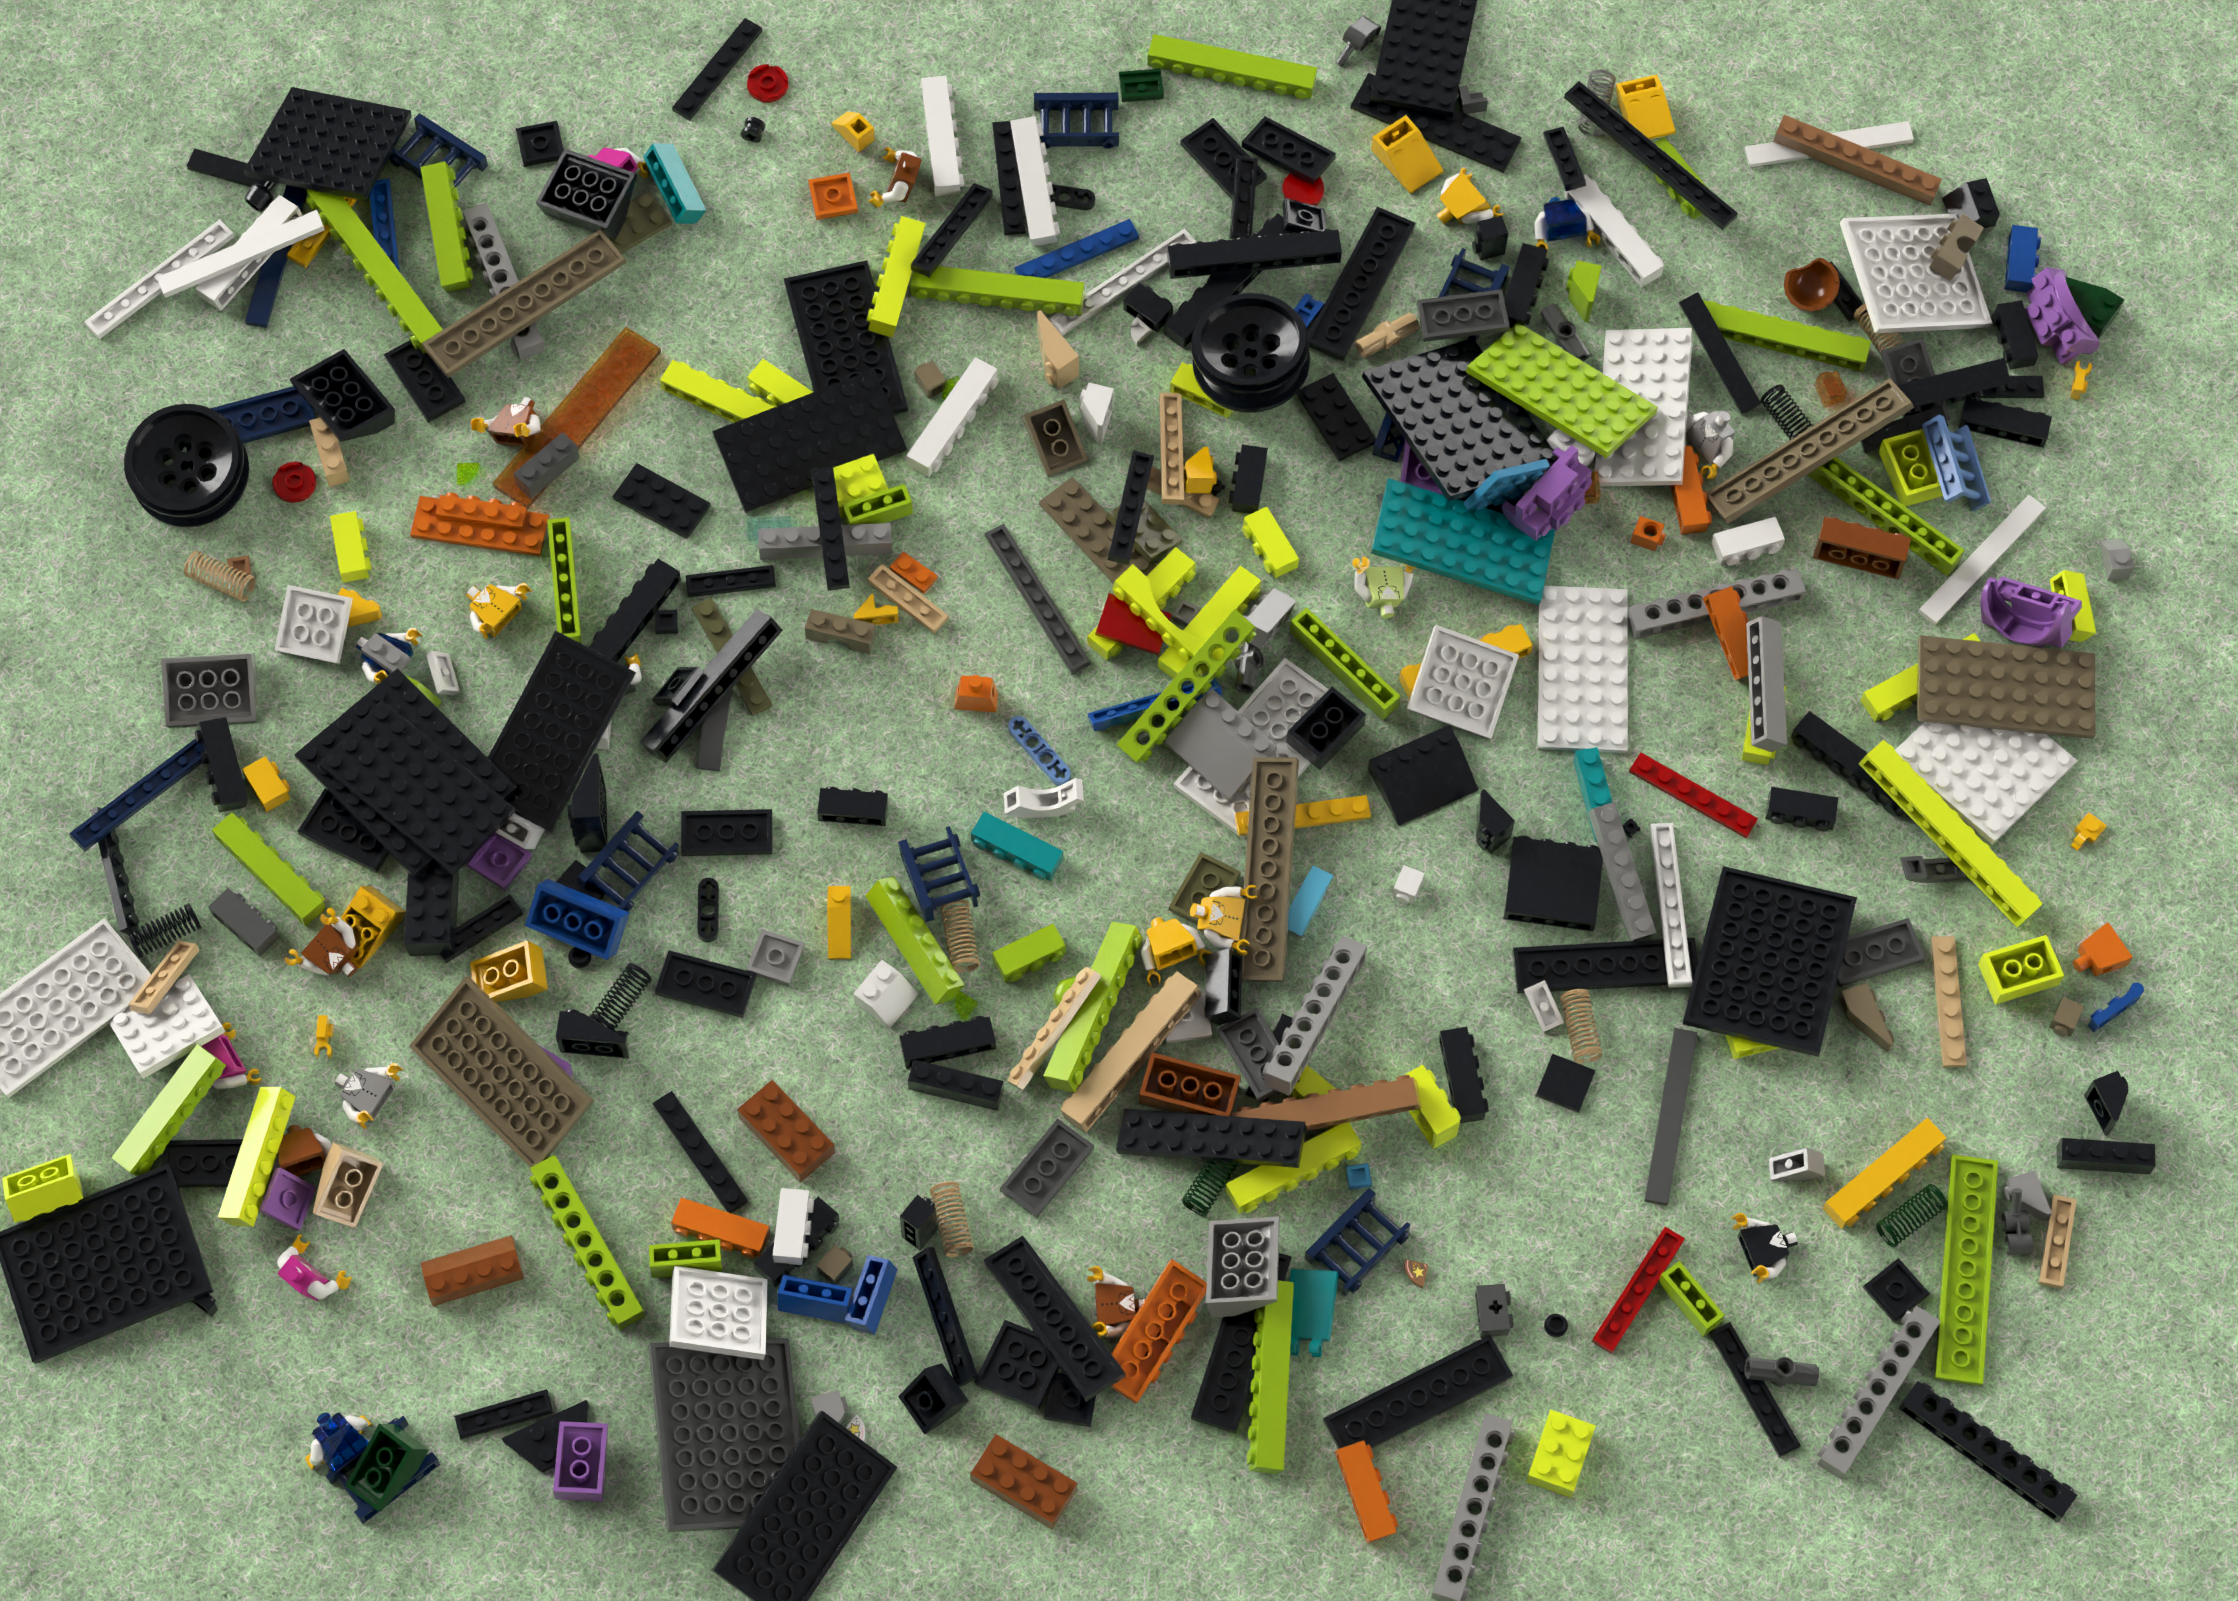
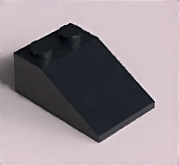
[556,1009,630,1059]

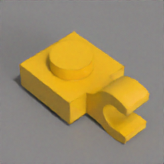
[2070,361,2092,400]
[2070,812,2107,851]
[314,1015,334,1058]

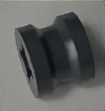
[741,117,766,143]

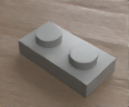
[361,633,411,673]

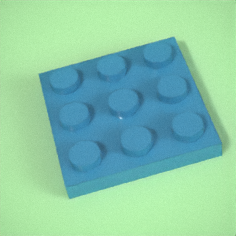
[1464,459,1550,510]

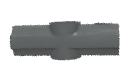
[1541,303,1590,362]
[1234,642,1264,694]
[1744,1357,1819,1386]

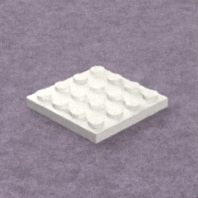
[1406,625,1519,740]
[109,974,225,1079]
[669,1266,768,1360]

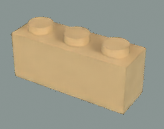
[309,418,350,487]

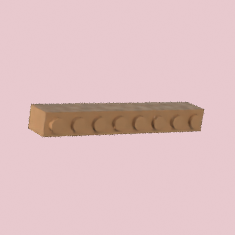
[1773,115,1942,206]
[1231,1075,1421,1131]

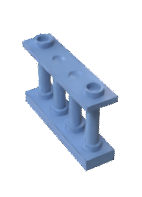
[1922,415,1991,511]

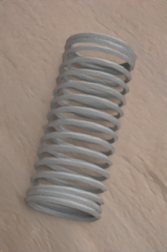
[1578,69,1616,136]

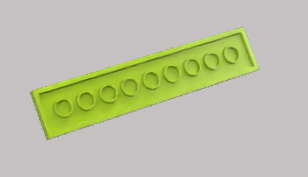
[1934,1154,1998,1386]

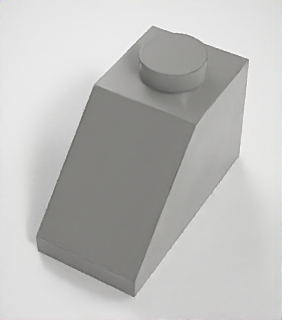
[2099,539,2134,581]
[1769,1148,1825,1181]
[2004,1171,2052,1221]
[811,1390,849,1425]

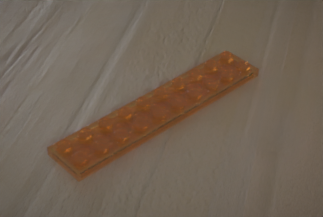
[492,327,661,510]

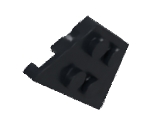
[502,1400,589,1473]

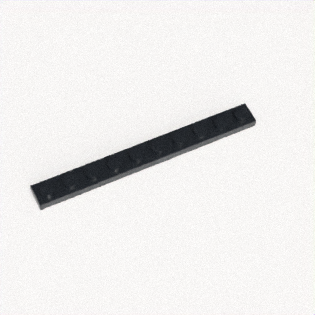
[1564,81,1738,230]

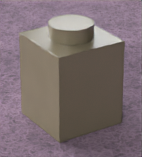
[914,360,947,399]
[2049,997,2084,1037]
[816,1245,853,1285]

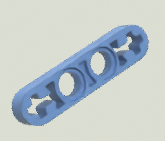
[1008,716,1071,786]

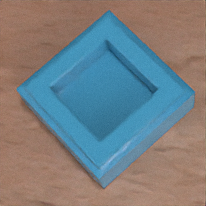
[1345,1163,1372,1190]

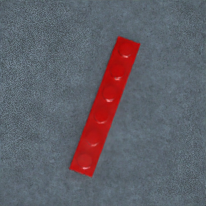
[1629,752,1758,839]
[1591,1226,1685,1354]

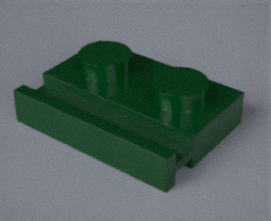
[1119,69,1164,102]

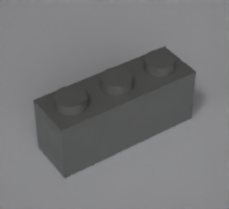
[513,432,580,499]
[208,888,279,957]

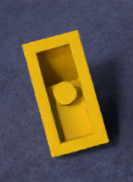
[854,593,899,625]

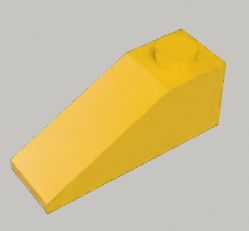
[827,886,852,959]

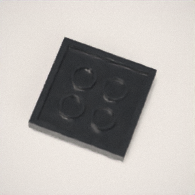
[974,1320,1060,1411]

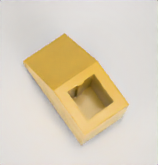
[831,111,875,153]
[1184,447,1217,494]
[337,587,382,627]

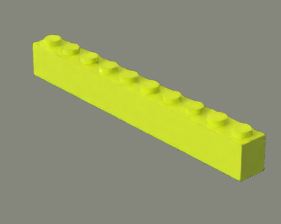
[1859,740,2043,928]

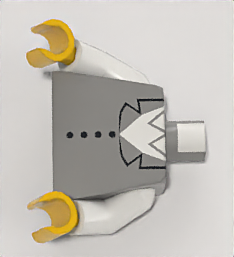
[1686,411,1735,479]
[335,1063,404,1129]

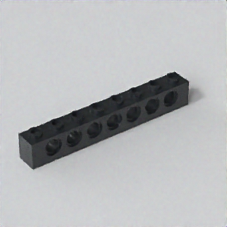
[1898,1381,2078,1523]

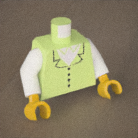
[1352,557,1416,619]

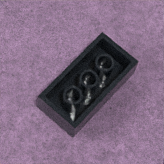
[404,862,459,956]

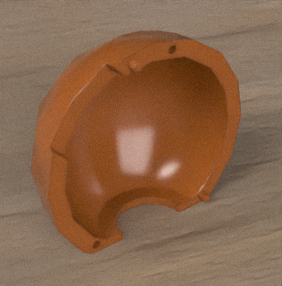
[1784,258,1840,312]

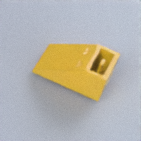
[1616,74,1676,139]
[1371,115,1444,194]
[341,886,406,969]

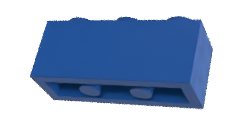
[2004,225,2041,293]
[845,1255,898,1335]
[777,1275,853,1324]

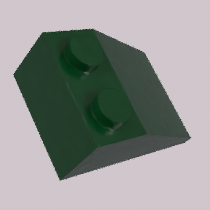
[2066,278,2125,340]
[345,1423,429,1512]

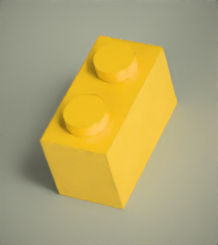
[242,756,291,812]

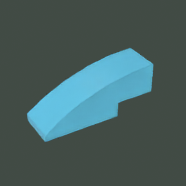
[1288,866,1334,936]

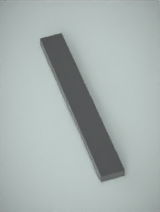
[985,524,1091,675]
[1644,1028,1697,1206]

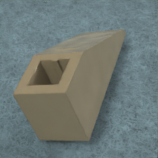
[1838,983,1894,1052]

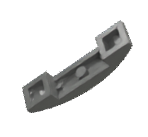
[697,689,733,771]
[1900,856,1968,883]

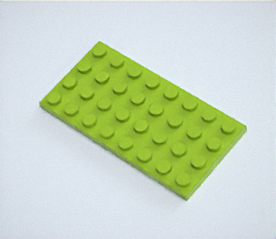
[1466,324,1658,458]

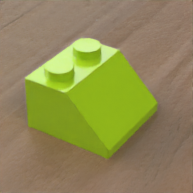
[1565,260,1602,323]

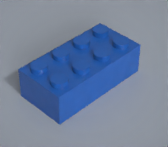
[525,879,630,960]

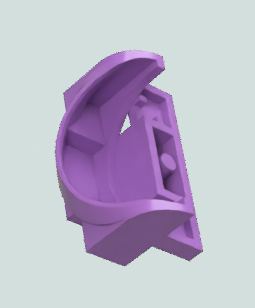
[2025,267,2100,365]
[1502,445,1592,541]
[1980,576,2082,648]

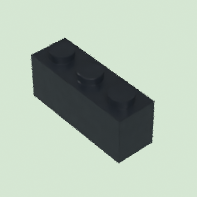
[1992,300,2039,370]
[1228,444,1268,514]
[817,786,888,826]
[1765,787,1839,832]
[1204,948,1243,1025]
[900,1194,938,1251]

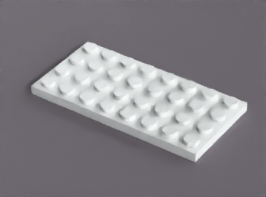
[1594,328,1693,486]
[1537,586,1628,753]
[1173,658,1329,840]
[0,918,151,1098]

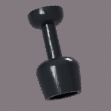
[244,181,277,212]

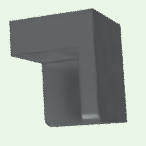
[1457,86,1488,114]

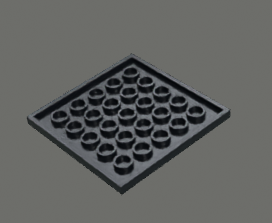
[244,87,412,201]

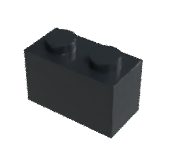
[1472,216,1509,260]
[1123,282,1173,333]

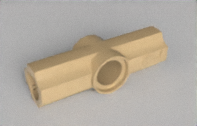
[1355,312,1420,358]

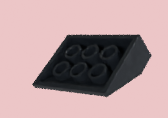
[536,149,637,240]
[290,349,395,442]
[1368,725,1479,826]
[568,753,608,853]

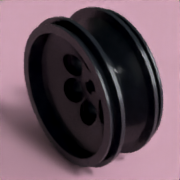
[1191,293,1310,413]
[124,404,250,527]

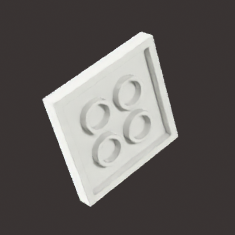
[275,585,353,664]

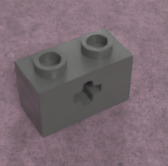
[1475,1284,1514,1337]

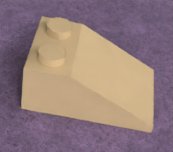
[1037,310,1079,389]
[313,1142,383,1228]

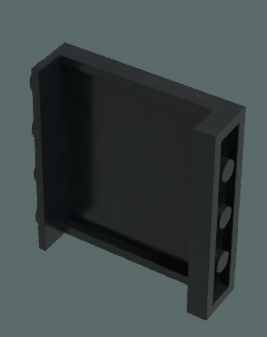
[1503,836,1603,932]

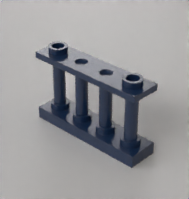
[1034,92,1119,149]
[389,113,488,187]
[1438,248,1510,342]
[577,811,679,912]
[898,826,980,922]
[1304,1188,1411,1296]
[325,1416,440,1524]

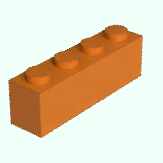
[1670,445,1712,535]
[1703,586,1749,681]
[671,1197,771,1259]
[1335,1440,1398,1543]

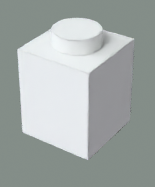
[1392,865,1425,904]

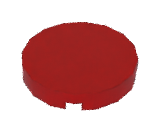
[747,64,788,103]
[1282,173,1324,206]
[272,461,317,503]

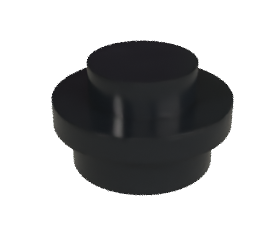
[568,947,591,968]
[1544,1314,1568,1337]

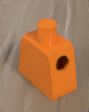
[954,675,998,713]
[2073,922,2133,977]

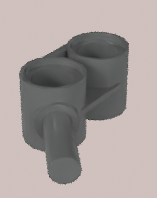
[1336,15,1381,67]
[2002,1188,2033,1255]

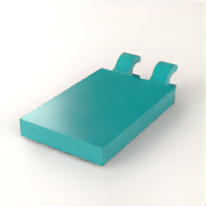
[1289,1269,1339,1358]

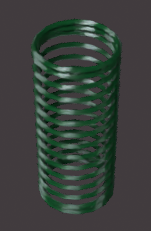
[1182,1161,1239,1216]
[1876,1184,1948,1247]

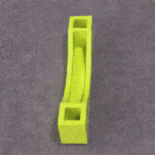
[1112,564,1224,676]

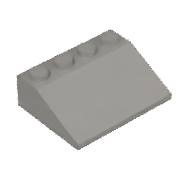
[161,652,257,726]
[1164,689,1277,801]
[1206,1217,1280,1317]

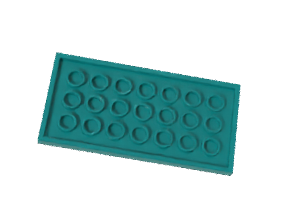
[1371,478,1555,605]

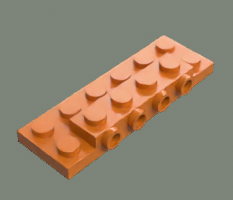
[410,492,550,556]
[1110,1259,1207,1404]

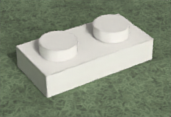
[426,651,460,696]
[1524,980,1564,1032]

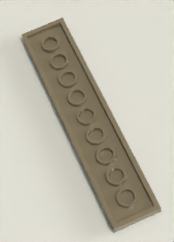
[422,229,626,378]
[1706,378,1914,524]
[1240,757,1299,982]

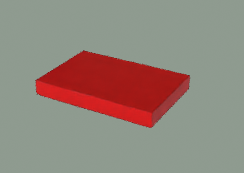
[1095,593,1172,656]

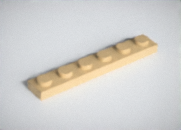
[1159,393,1184,505]
[1931,936,1967,1068]
[1007,967,1101,1090]

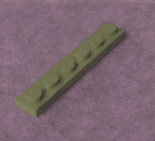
[692,598,773,716]

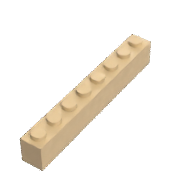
[1060,971,1201,1134]

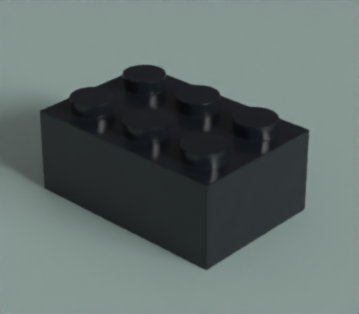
[1286,686,1366,770]

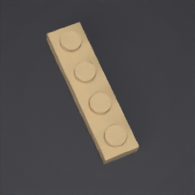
[1147,466,1220,519]
[867,564,949,634]
[128,940,199,1014]
[2038,1194,2077,1289]

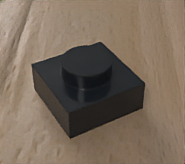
[655,610,678,634]

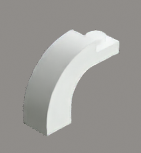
[1004,778,1084,818]

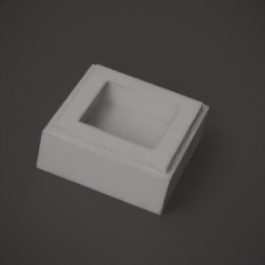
[1171,599,1201,626]

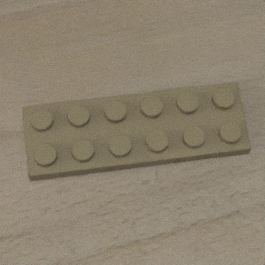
[1039,477,1156,585]

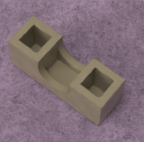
[1929,214,1984,281]
[805,609,876,654]

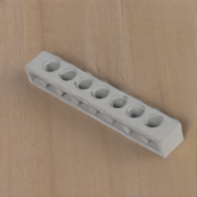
[461,202,545,360]
[1628,568,1806,639]
[1262,936,1367,1096]
[1817,1306,1940,1480]
[1431,1413,1515,1601]

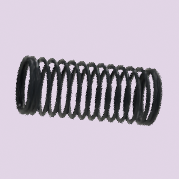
[1760,384,1814,440]
[127,903,202,958]
[589,963,652,1032]

